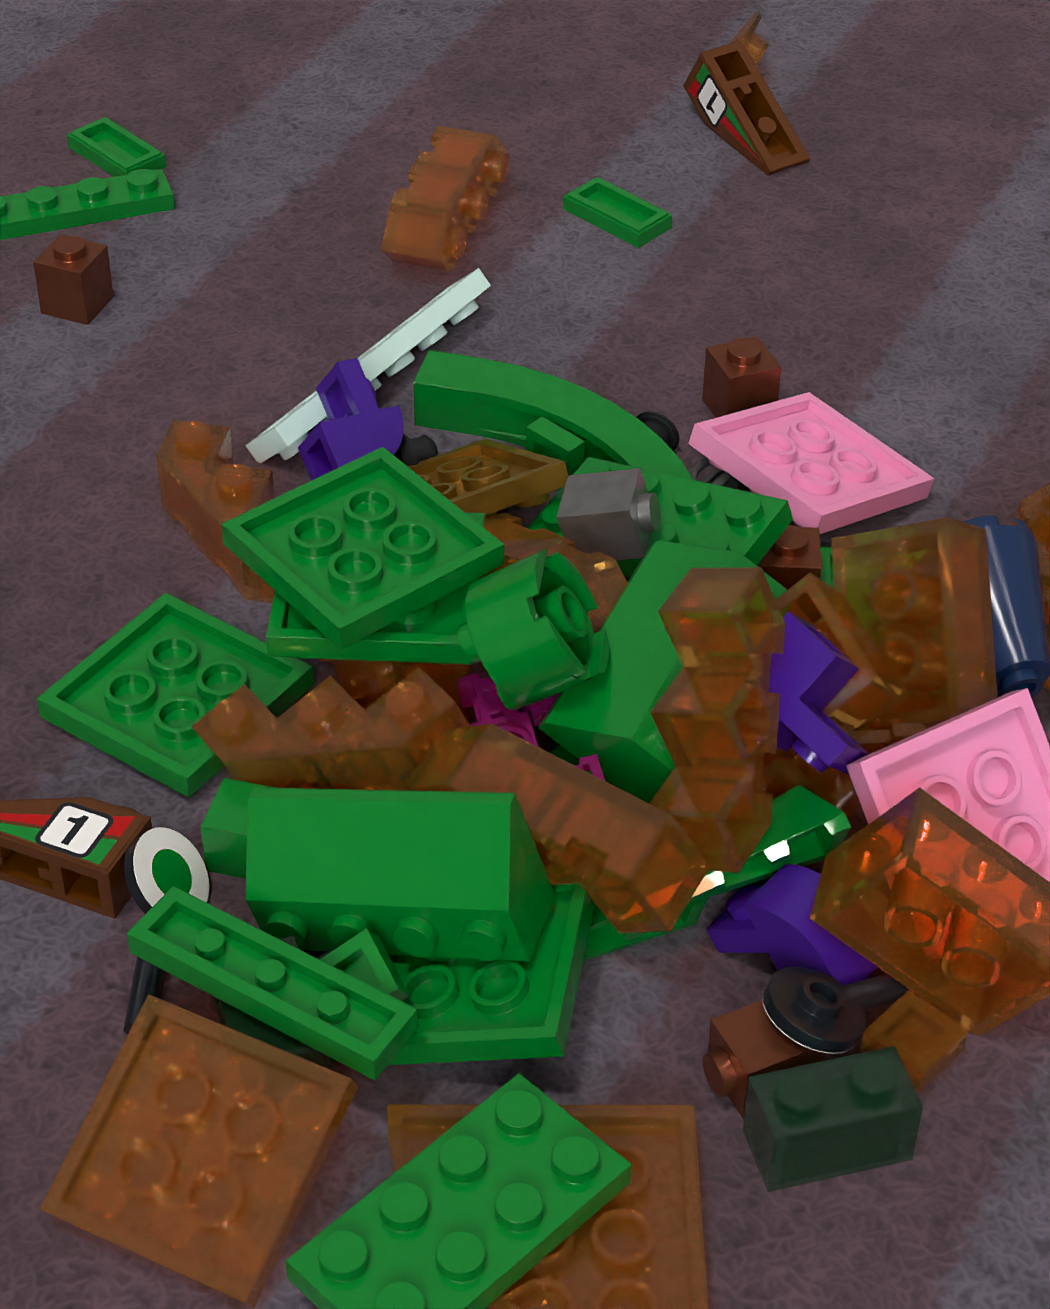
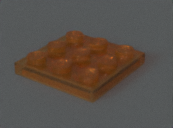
[40,994,358,1308]

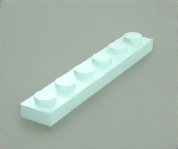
[245,268,491,463]

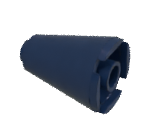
[911,516,1050,697]

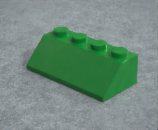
[538,540,790,810]
[246,788,555,962]

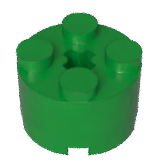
[458,549,609,711]

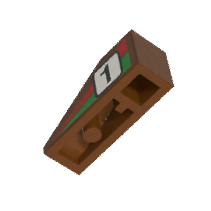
[683,40,810,175]
[0,797,152,919]

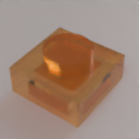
[860,990,969,1092]

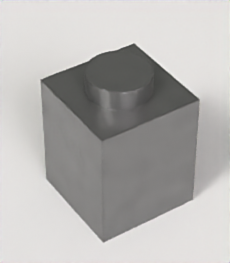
[556,468,661,564]

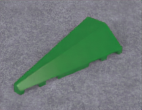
[583,785,851,962]

